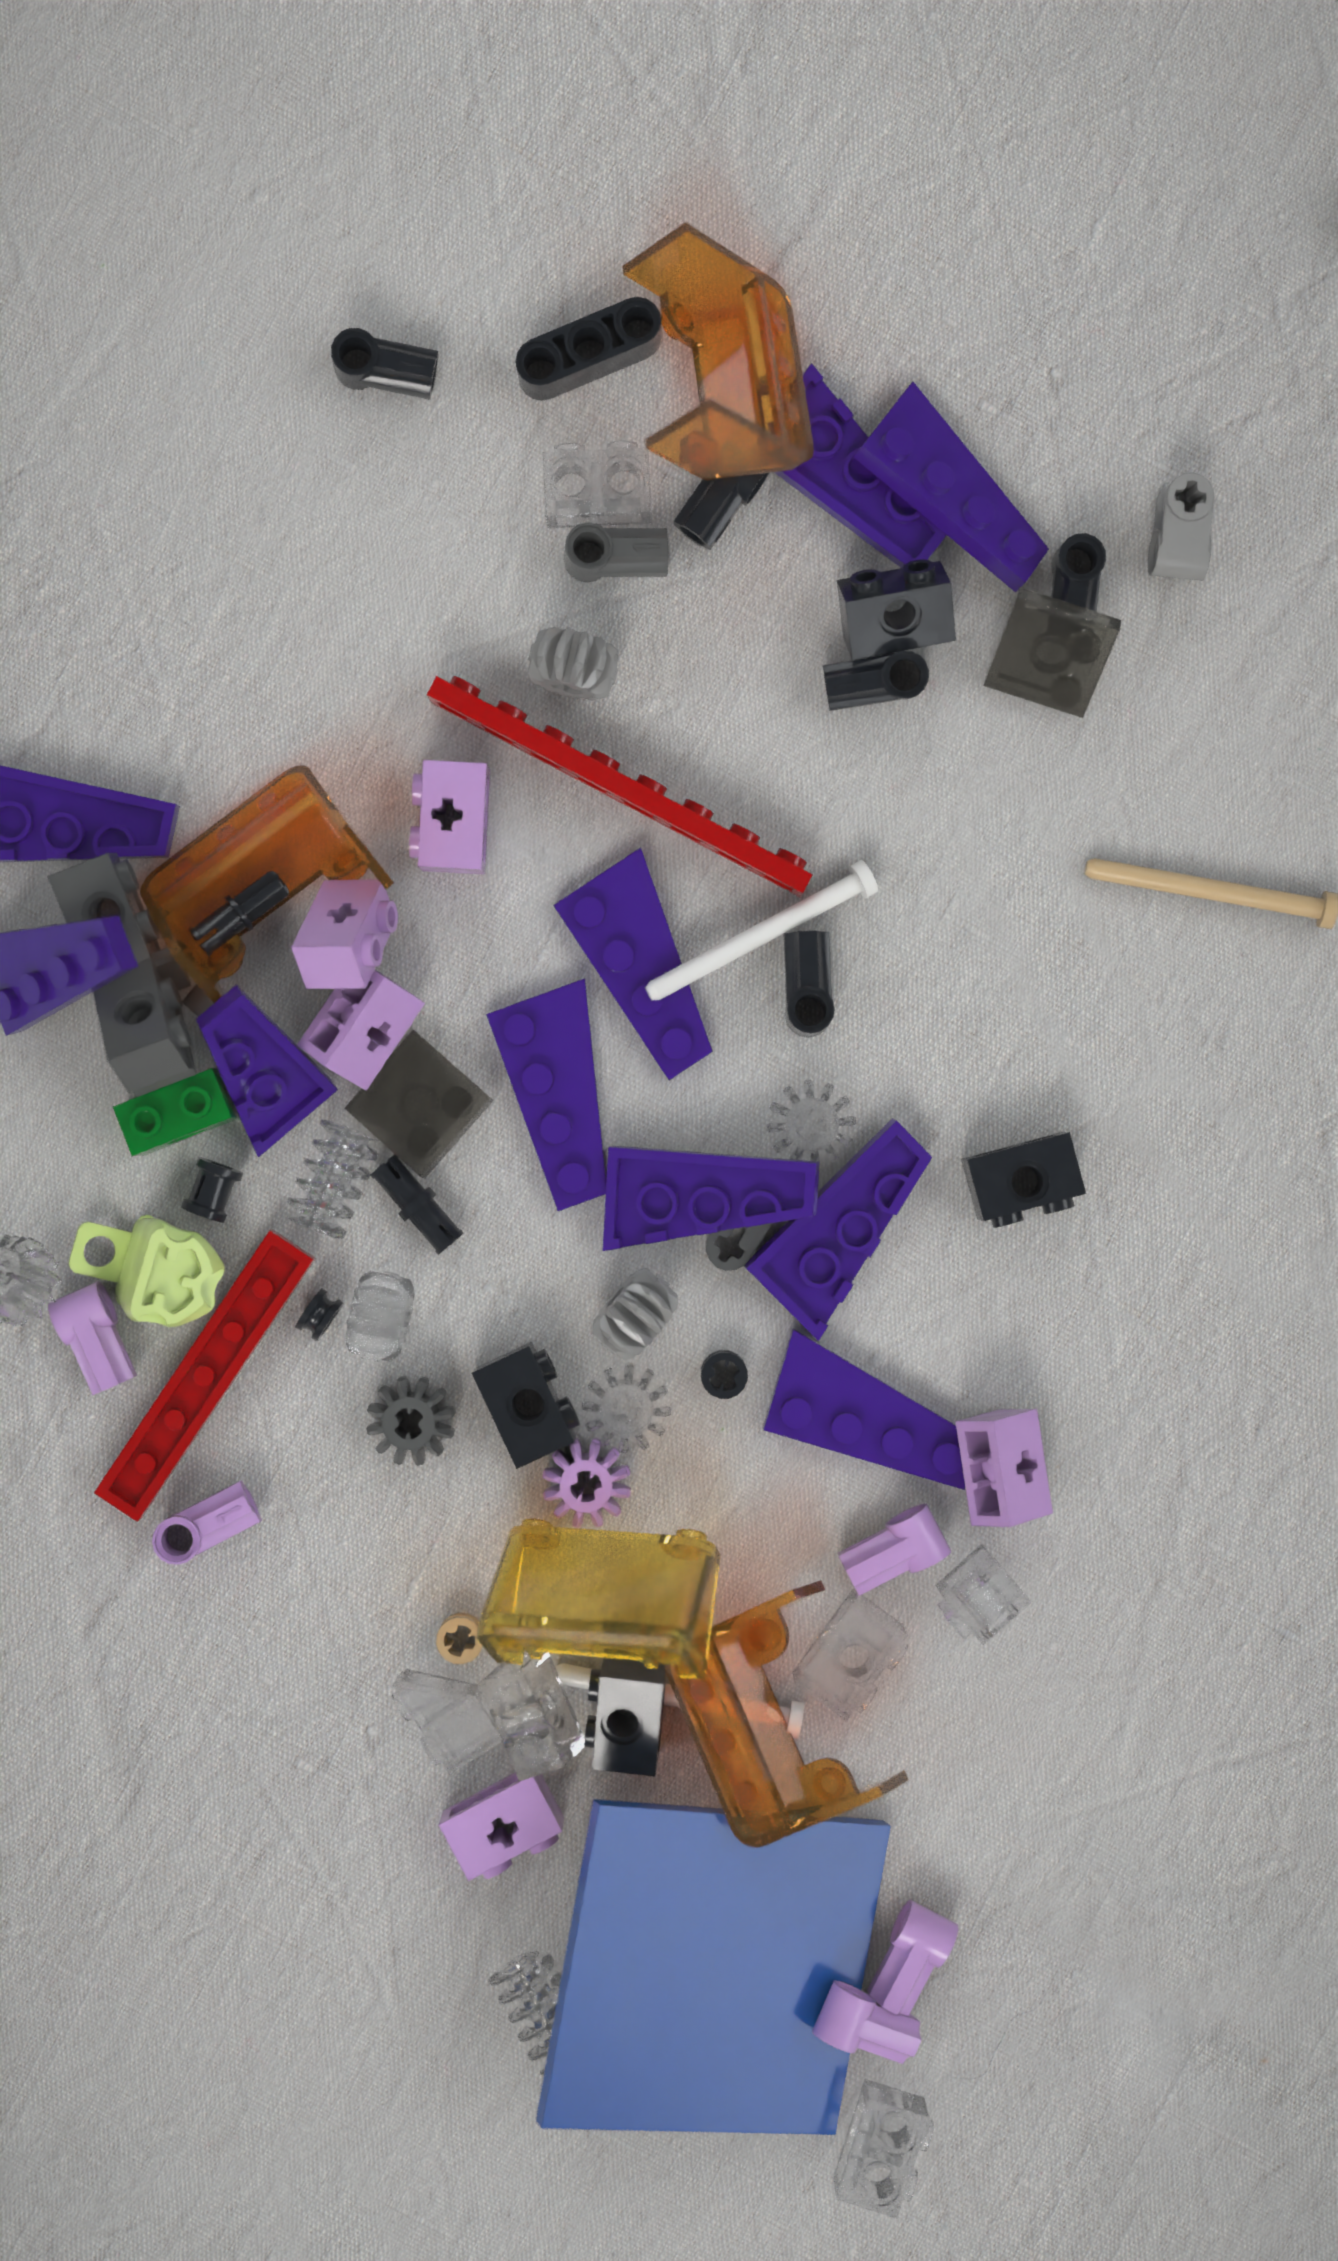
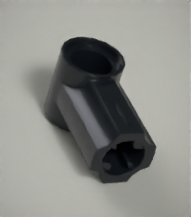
[331,328,439,400]
[674,436,772,550]
[1046,533,1106,645]
[823,651,929,711]
[783,930,835,1038]

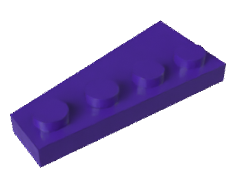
[748,363,947,568]

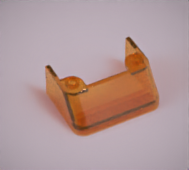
[622,222,814,480]
[140,765,394,1003]
[665,1580,909,1848]

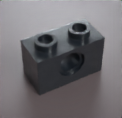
[836,559,956,660]
[961,1132,1086,1228]
[472,1341,580,1469]
[584,1649,668,1777]

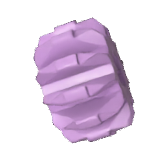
[542,1438,631,1528]

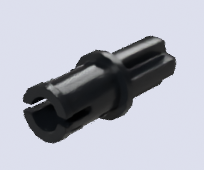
[188,871,289,957]

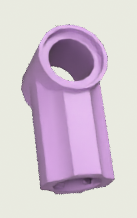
[48,1281,137,1395]
[152,1480,262,1565]
[838,1503,951,1596]
[867,1900,958,2016]
[812,1980,921,2064]

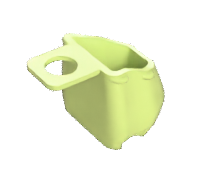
[68,1215,225,1327]

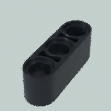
[515,297,661,401]

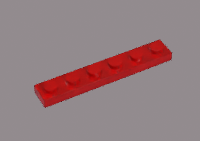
[94,1229,316,1522]

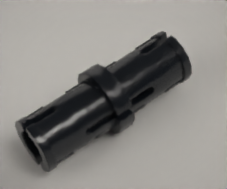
[370,1154,464,1255]

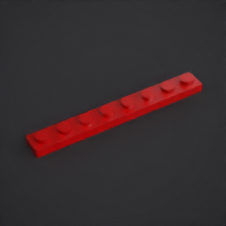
[427,676,813,898]

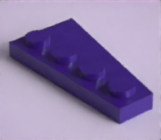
[853,381,1049,593]
[0,765,180,863]
[553,847,713,1080]
[0,915,138,1036]
[486,978,606,1211]
[744,1118,932,1341]
[602,1146,820,1252]
[763,1328,965,1490]

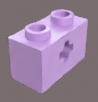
[409,760,490,875]
[291,879,398,989]
[297,969,425,1091]
[955,1409,1053,1527]
[439,1762,564,1881]

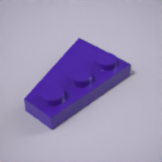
[195,984,338,1158]

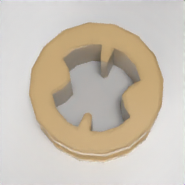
[436,1612,485,1664]

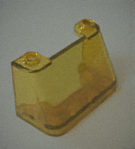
[476,1518,721,1680]

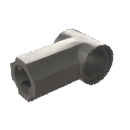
[564,522,668,583]

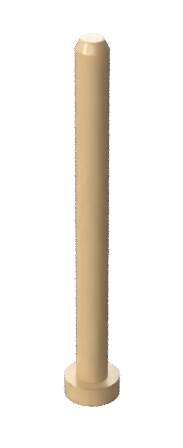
[1084,858,1338,929]

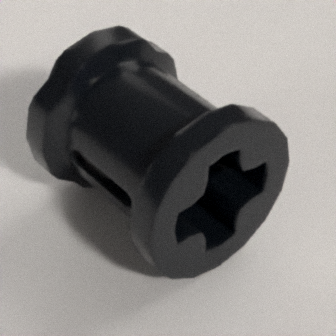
[181,1157,244,1223]

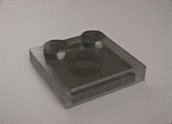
[983,587,1121,718]
[344,1029,494,1179]

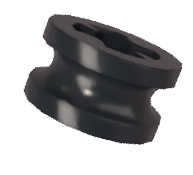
[295,1288,344,1342]
[701,1350,748,1399]

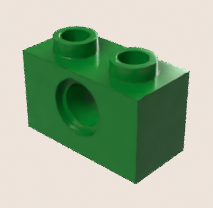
[113,1068,240,1156]

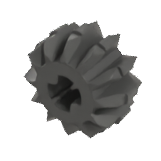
[366,1376,456,1466]

